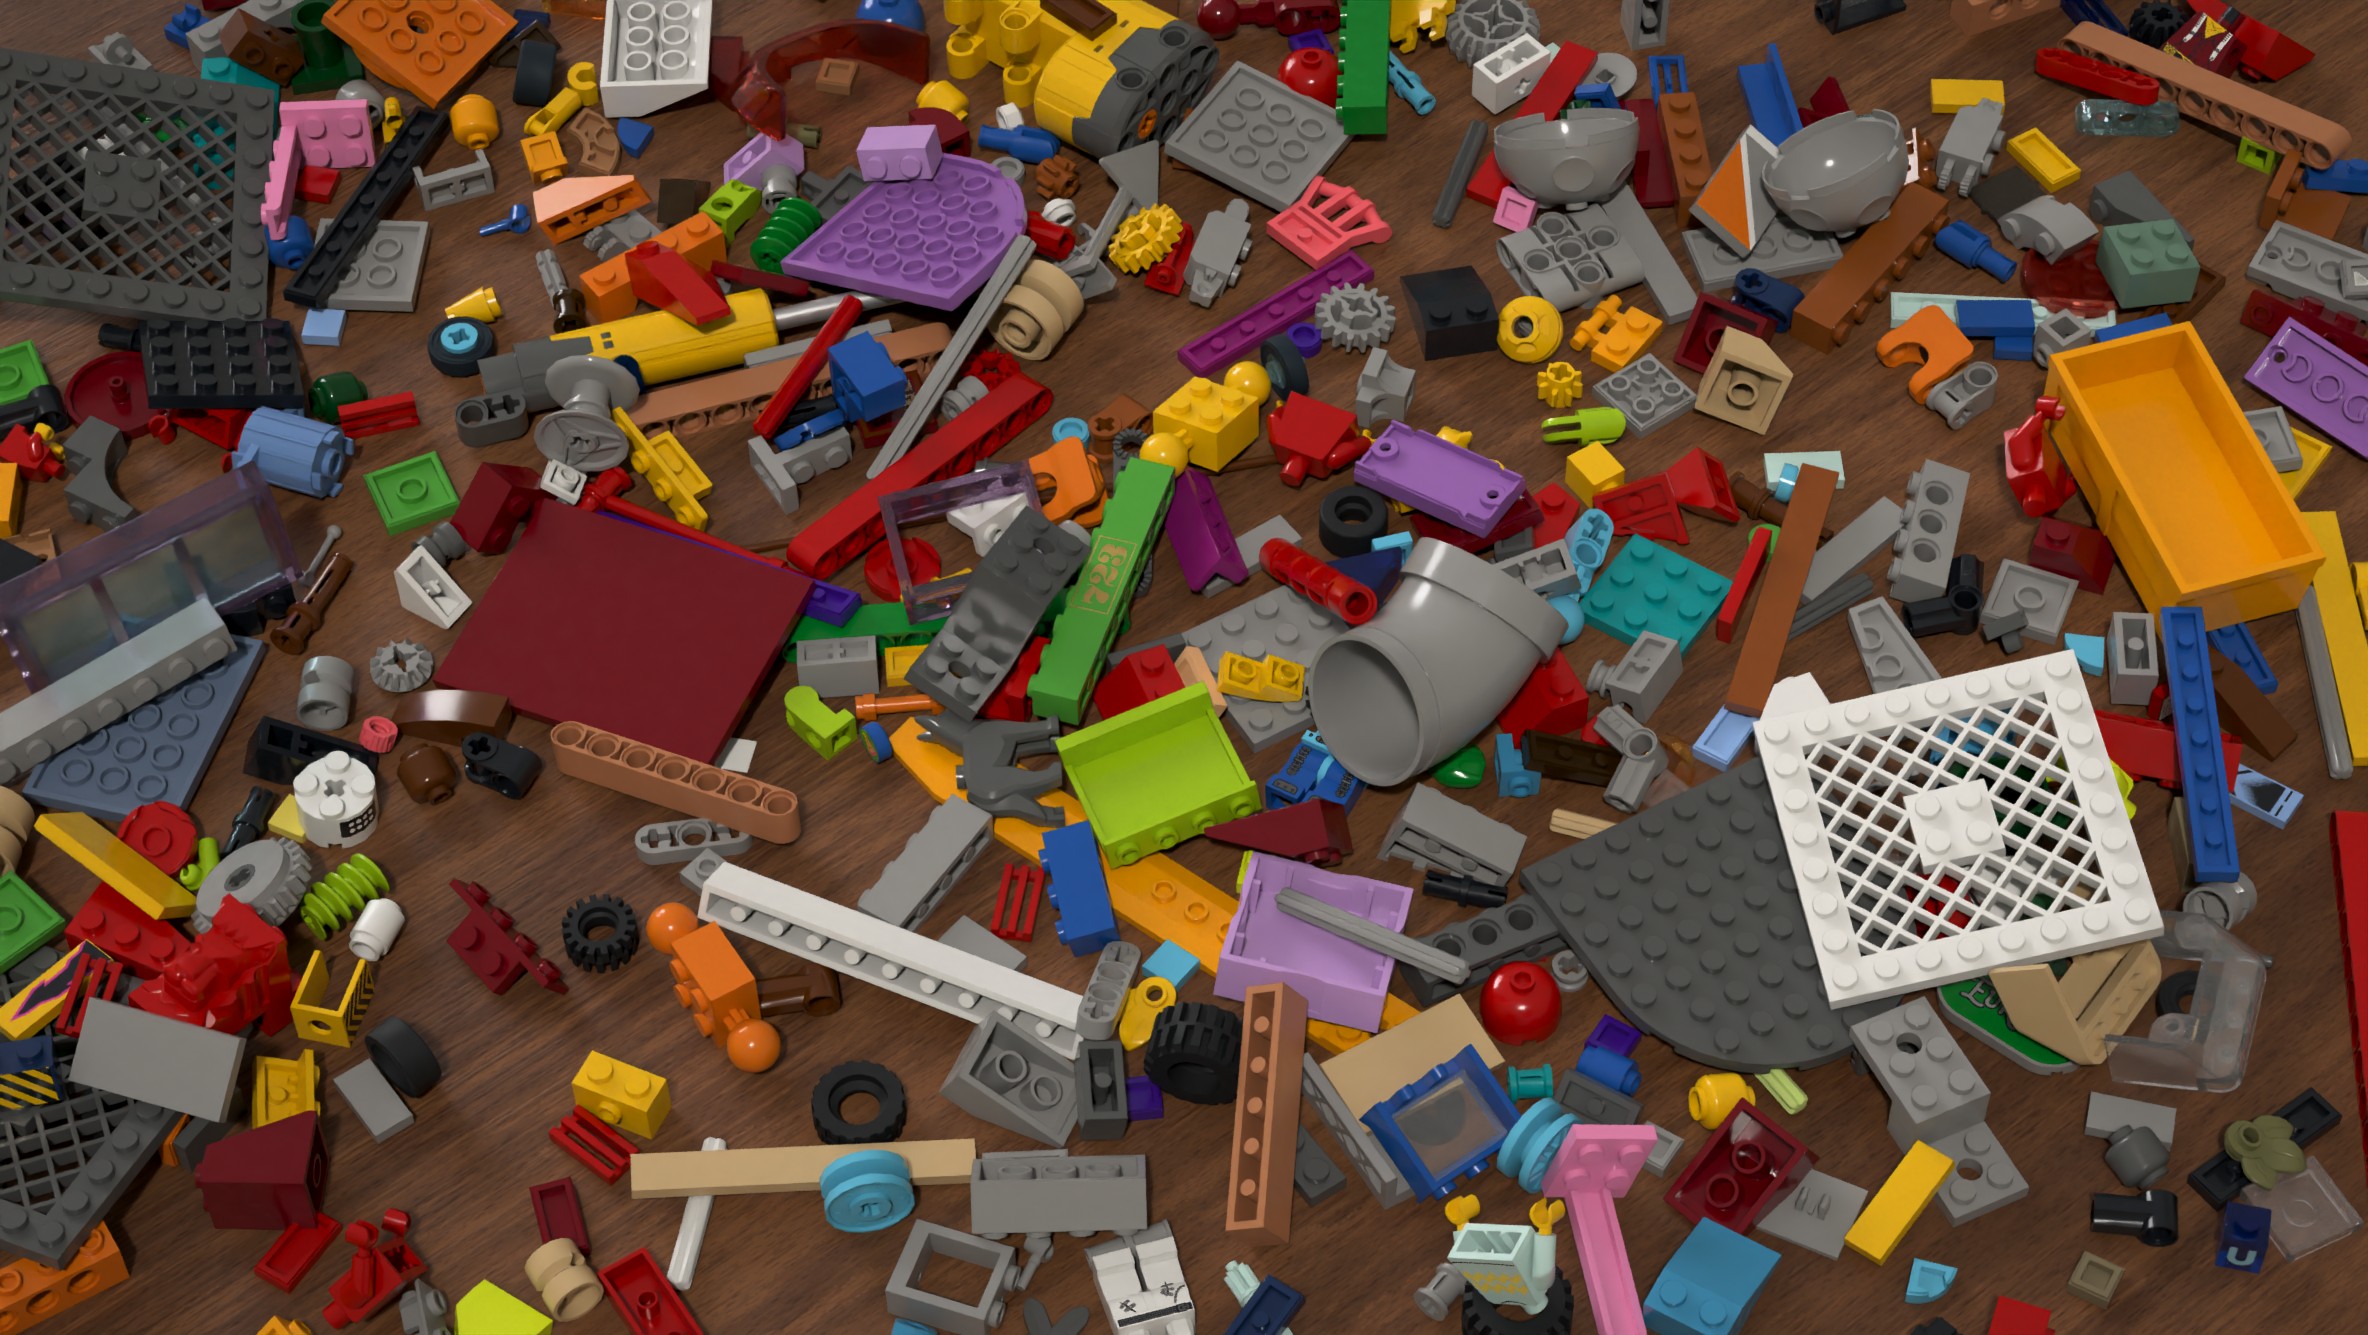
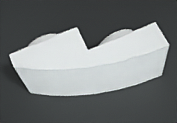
[540,459,587,505]

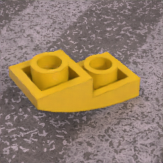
[1217,651,1305,702]

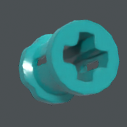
[1506,1063,1553,1104]

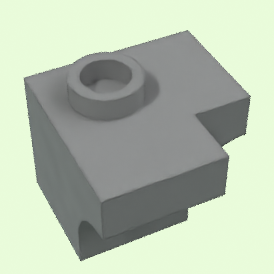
[1355,347,1416,428]

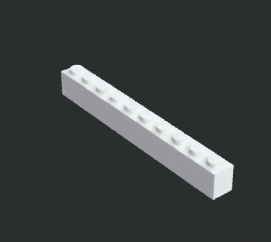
[697,861,1099,1060]

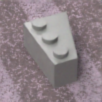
[1376,782,1527,887]

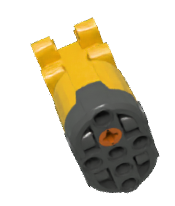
[943,0,1220,159]

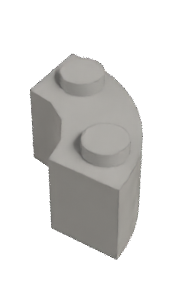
[1997,195,2099,265]

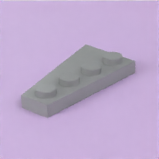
[1847,596,1942,742]

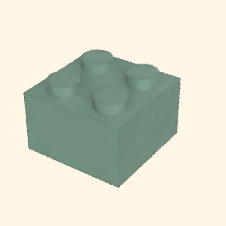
[2095,219,2201,309]

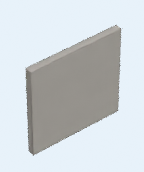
[1756,1169,1868,1261]

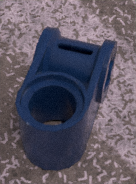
[1731,268,1805,333]

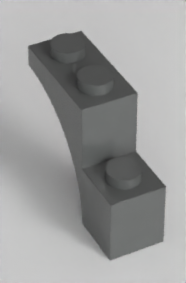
[62,415,142,543]

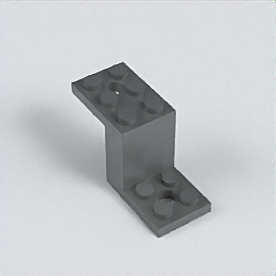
[904,505,1092,723]

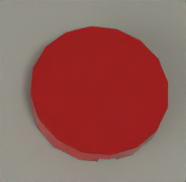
[864,536,941,603]
[116,801,198,879]

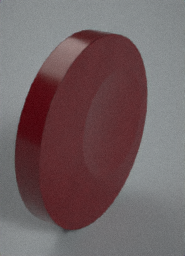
[65,351,167,441]

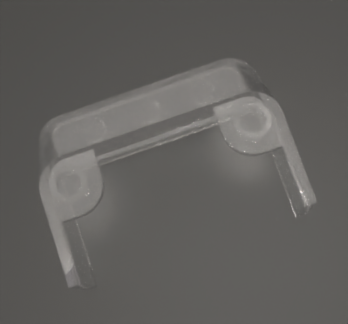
[2104,910,2267,1093]

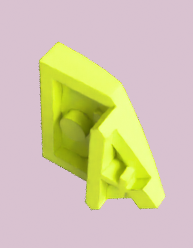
[454,1279,553,1335]

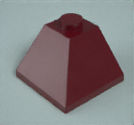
[2029,514,2117,596]

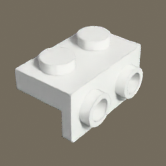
[945,471,1037,557]

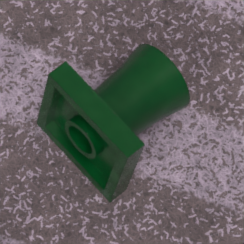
[290,0,364,95]

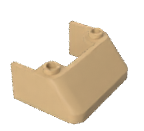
[1988,873,2162,1065]

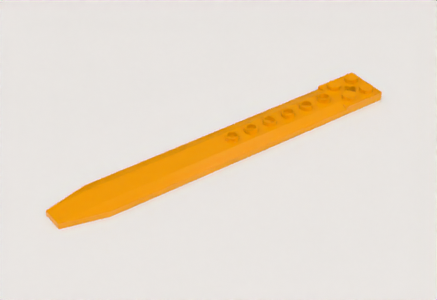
[889,717,1421,1056]

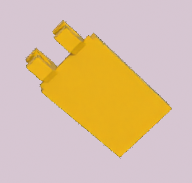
[1390,0,1456,54]

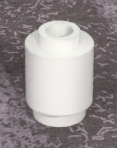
[349,898,405,961]

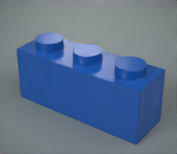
[1038,820,1121,957]

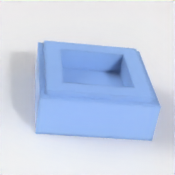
[301,308,347,346]

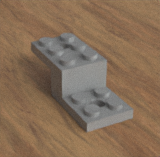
[1849,996,2029,1228]

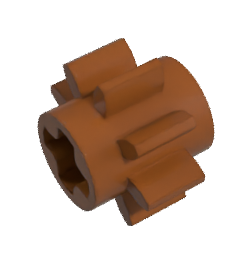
[1034,155,1079,200]

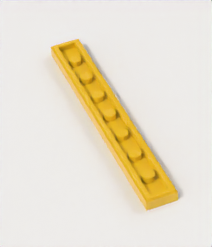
[2301,511,2368,766]

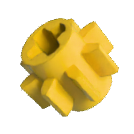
[1537,362,1583,408]

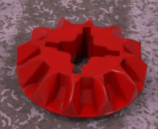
[961,347,1020,392]

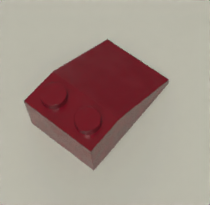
[1204,798,1353,867]
[1663,1097,1820,1237]

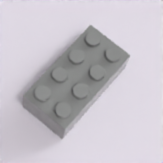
[970,1154,1147,1239]

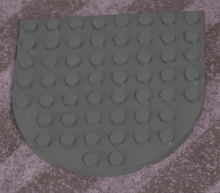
[1519,756,1917,1074]

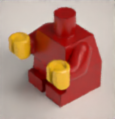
[0,423,65,483]

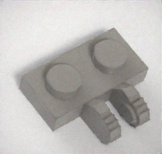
[583,209,662,262]

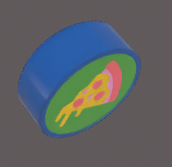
[859,721,892,763]

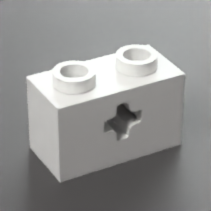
[1472,33,1551,114]

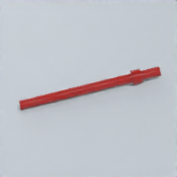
[605,494,814,579]

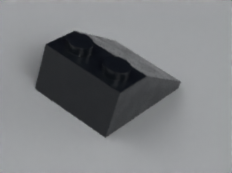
[1400,265,1499,361]

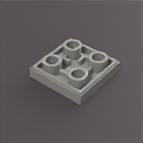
[1592,353,1697,440]

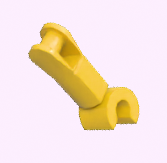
[524,62,599,136]

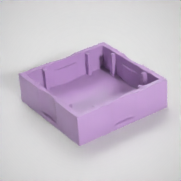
[1213,851,1414,1033]

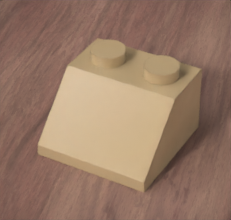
[1694,326,1793,435]

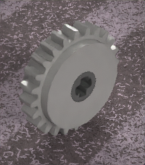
[191,837,312,934]

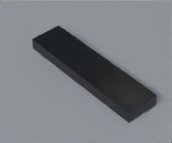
[2187,1087,2342,1212]

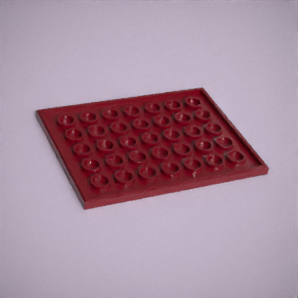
[432,498,817,766]

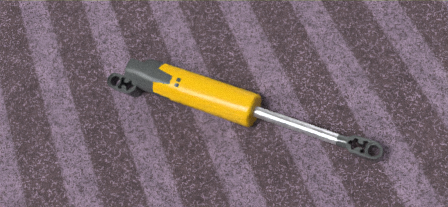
[454,276,992,447]

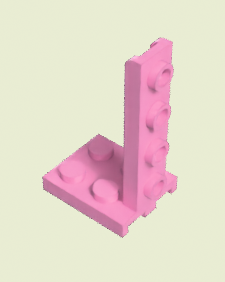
[261,99,377,240]
[1541,1124,1658,1335]

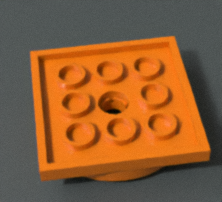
[321,0,518,110]

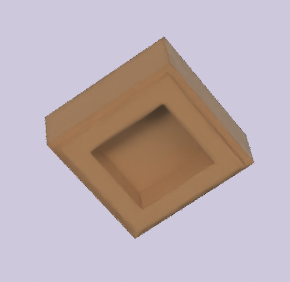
[816,58,859,96]

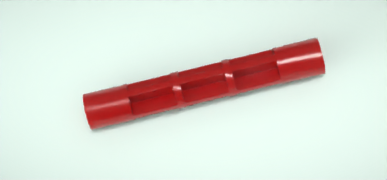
[1259,538,1377,625]

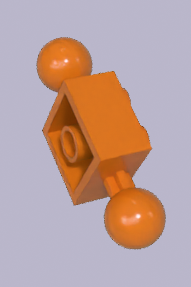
[646,902,781,1073]

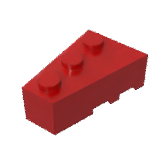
[64,881,190,980]

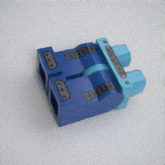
[1265,730,1369,818]

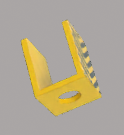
[290,950,374,1048]

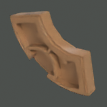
[566,108,621,177]

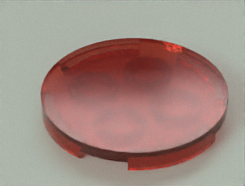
[2020,239,2121,319]

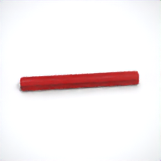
[753,295,863,439]

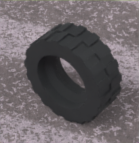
[811,1060,907,1145]

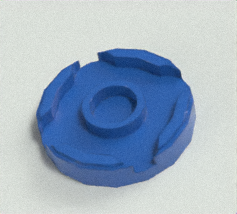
[774,408,847,452]

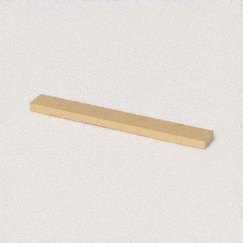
[630,1138,976,1199]

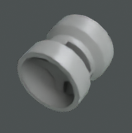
[761,164,798,214]
[939,375,989,421]

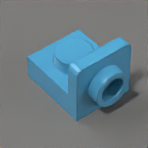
[1493,733,1541,797]

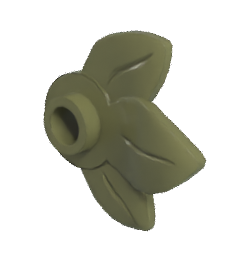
[2224,1115,2307,1191]

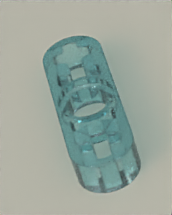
[2074,99,2181,137]

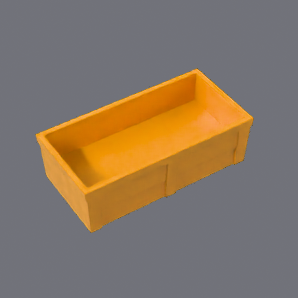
[2043,321,2327,643]

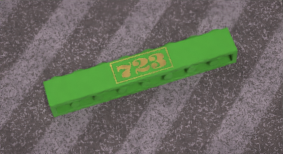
[1027,457,1175,725]

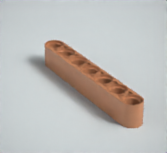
[551,721,801,844]

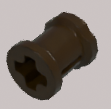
[552,289,587,334]

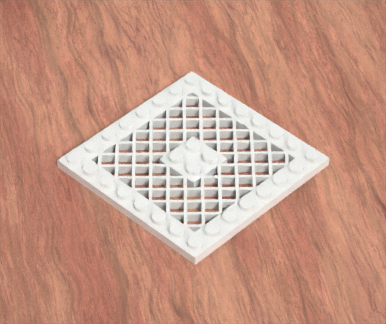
[1752,649,2164,1010]

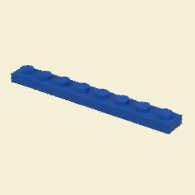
[2159,607,2240,882]

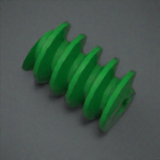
[750,197,822,276]

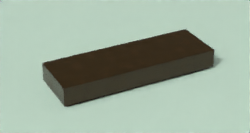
[1521,729,1622,787]

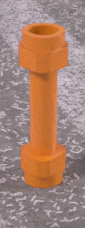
[855,693,946,721]

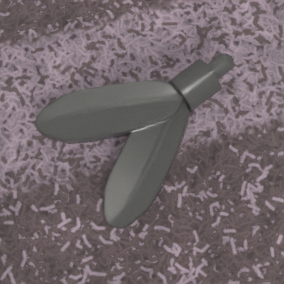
[1023,1298,1090,1335]

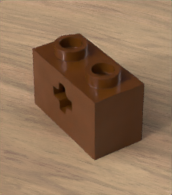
[218,8,305,87]

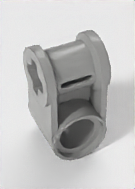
[1926,361,1998,430]

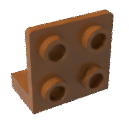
[2259,149,2352,241]

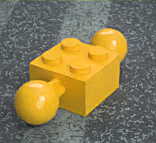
[1139,361,1272,478]

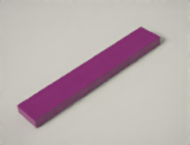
[1177,250,1374,378]

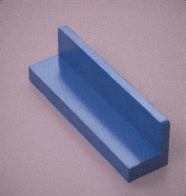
[1737,43,1803,147]

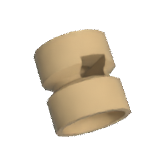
[525,1238,604,1322]

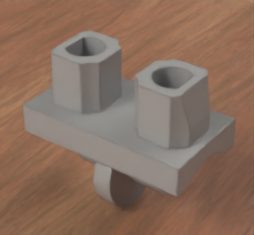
[88,32,154,71]

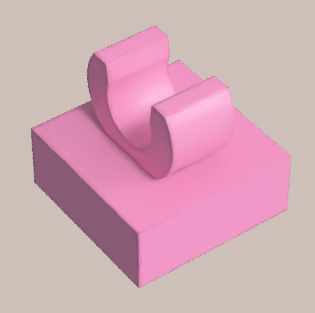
[1493,186,1539,232]

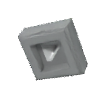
[2339,259,2368,299]

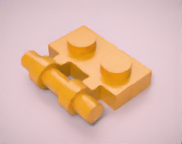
[1569,295,1663,373]

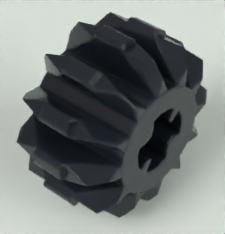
[2129,0,2189,49]

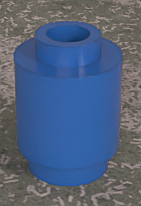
[1576,1046,1642,1096]

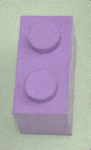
[856,125,943,181]

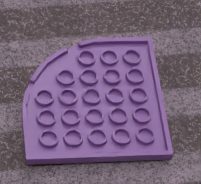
[780,153,1028,311]

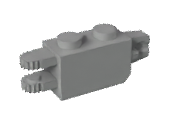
[1935,98,2006,197]

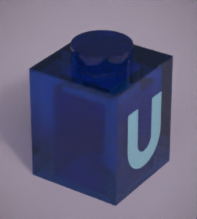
[2215,1201,2272,1274]

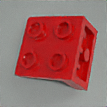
[977,636,1051,722]

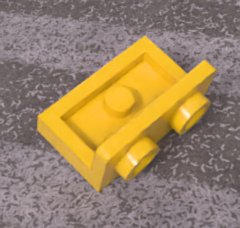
[252,1049,320,1129]

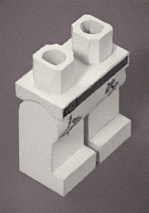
[1092,1236,1196,1335]

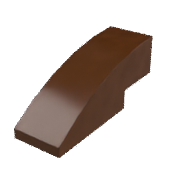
[391,690,512,747]

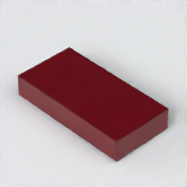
[529,1177,591,1257]

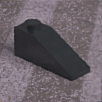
[243,716,378,785]

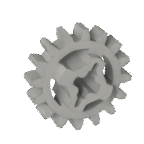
[1314,283,1396,353]

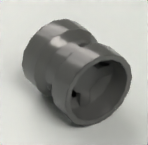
[411,521,466,568]

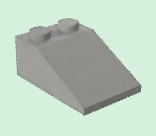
[939,1011,1078,1149]

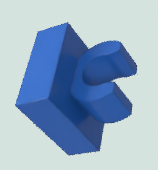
[164,3,211,50]

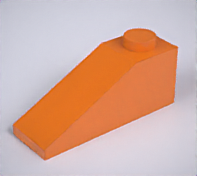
[533,175,651,245]

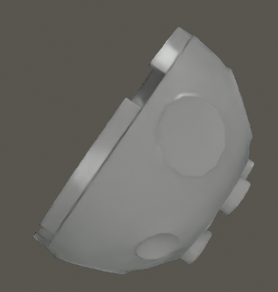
[1494,108,1640,210]
[1762,109,1910,238]

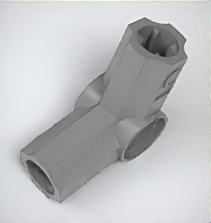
[1593,704,1669,814]

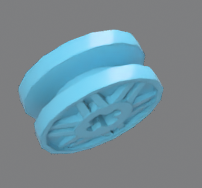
[1496,1097,1584,1194]
[819,1150,915,1233]

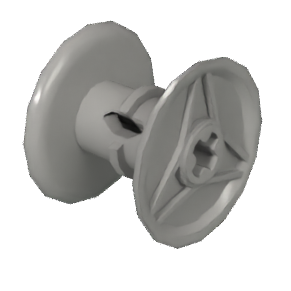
[533,355,640,472]

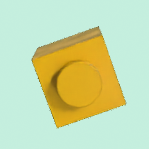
[1565,441,1625,509]

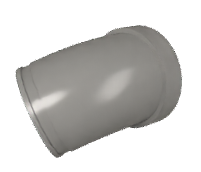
[1308,537,1569,786]

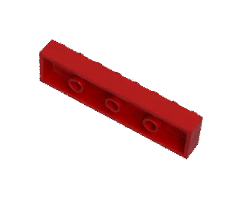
[596,1247,704,1335]

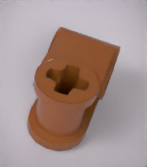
[1088,394,1153,463]

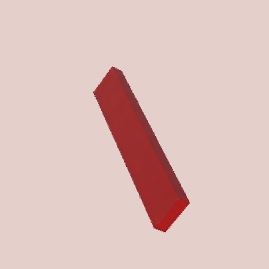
[1466,40,1598,209]

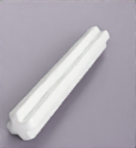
[666,1137,727,1291]

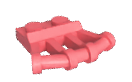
[1266,175,1393,270]

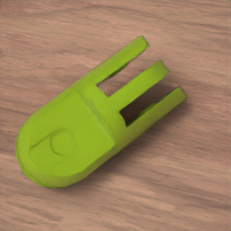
[1541,407,1626,447]

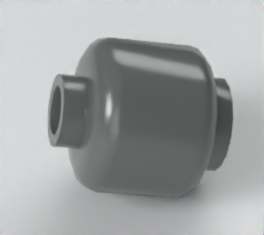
[2105,1124,2171,1191]

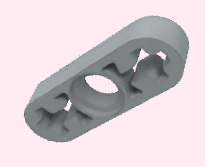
[635,818,754,865]

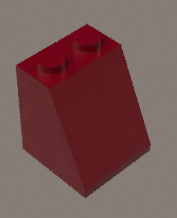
[195,1110,331,1230]

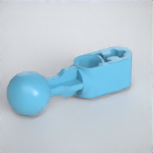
[1547,509,1614,645]

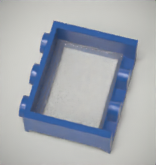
[1359,1044,1521,1204]

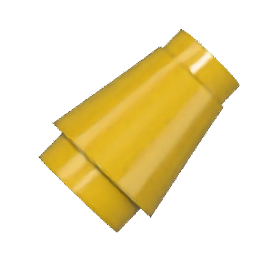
[445,287,503,323]

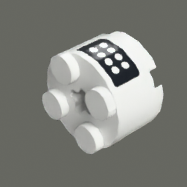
[293,751,379,848]

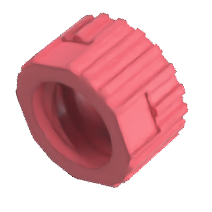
[359,716,398,753]

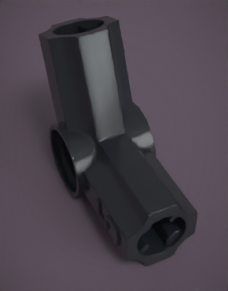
[1902,554,1984,637]

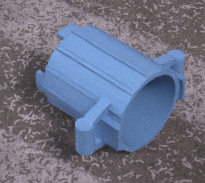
[231,406,354,498]

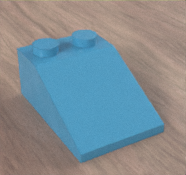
[1643,1217,1782,1335]

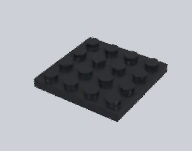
[138,318,304,409]

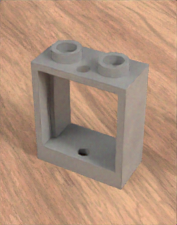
[885,1219,1021,1335]

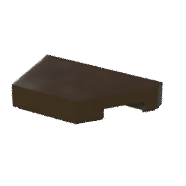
[487,19,561,68]

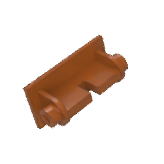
[1899,128,1938,194]

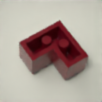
[450,462,558,554]

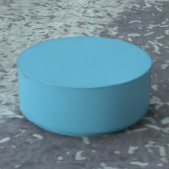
[1052,418,1090,450]
[1774,463,1799,503]

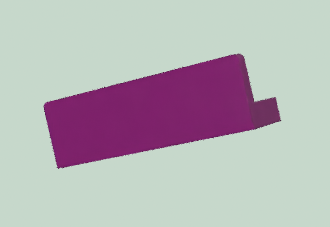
[1163,465,1249,592]

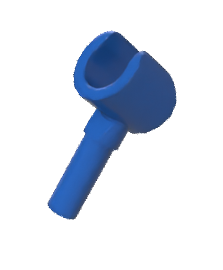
[479,204,531,237]

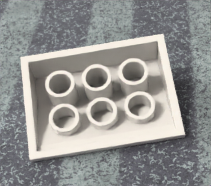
[600,0,713,118]

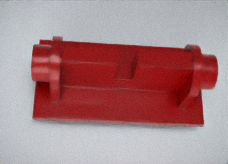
[1144,222,1196,296]

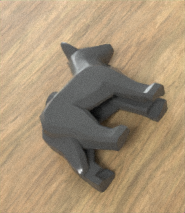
[914,708,1065,828]

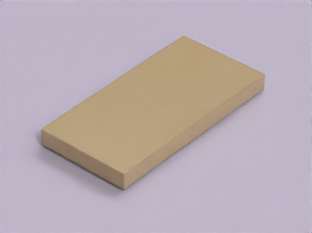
[1319,993,1505,1137]

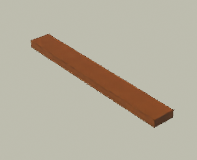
[1724,463,1840,718]

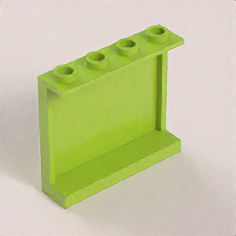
[1054,681,1262,870]

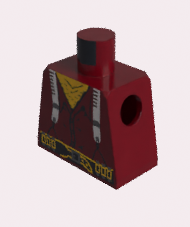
[2158,5,2247,79]

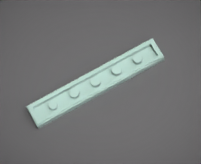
[1889,292,2116,337]

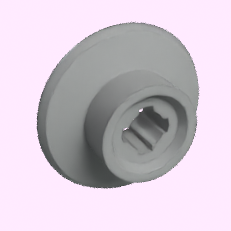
[1582,52,1637,100]

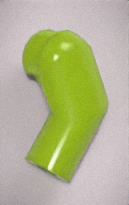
[180,837,221,891]

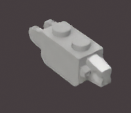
[1183,198,1253,307]

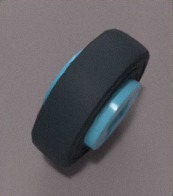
[427,316,495,377]

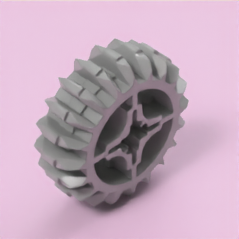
[1445,0,1540,69]

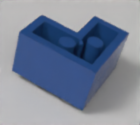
[827,331,908,423]

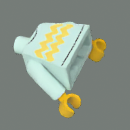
[1445,1194,1565,1315]

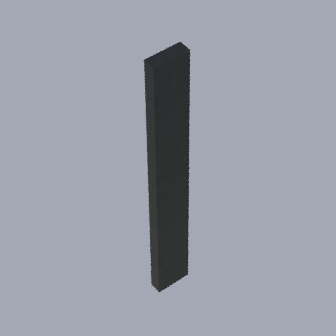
[283,106,450,309]

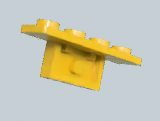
[610,406,713,532]

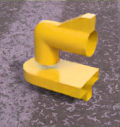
[382,97,407,148]

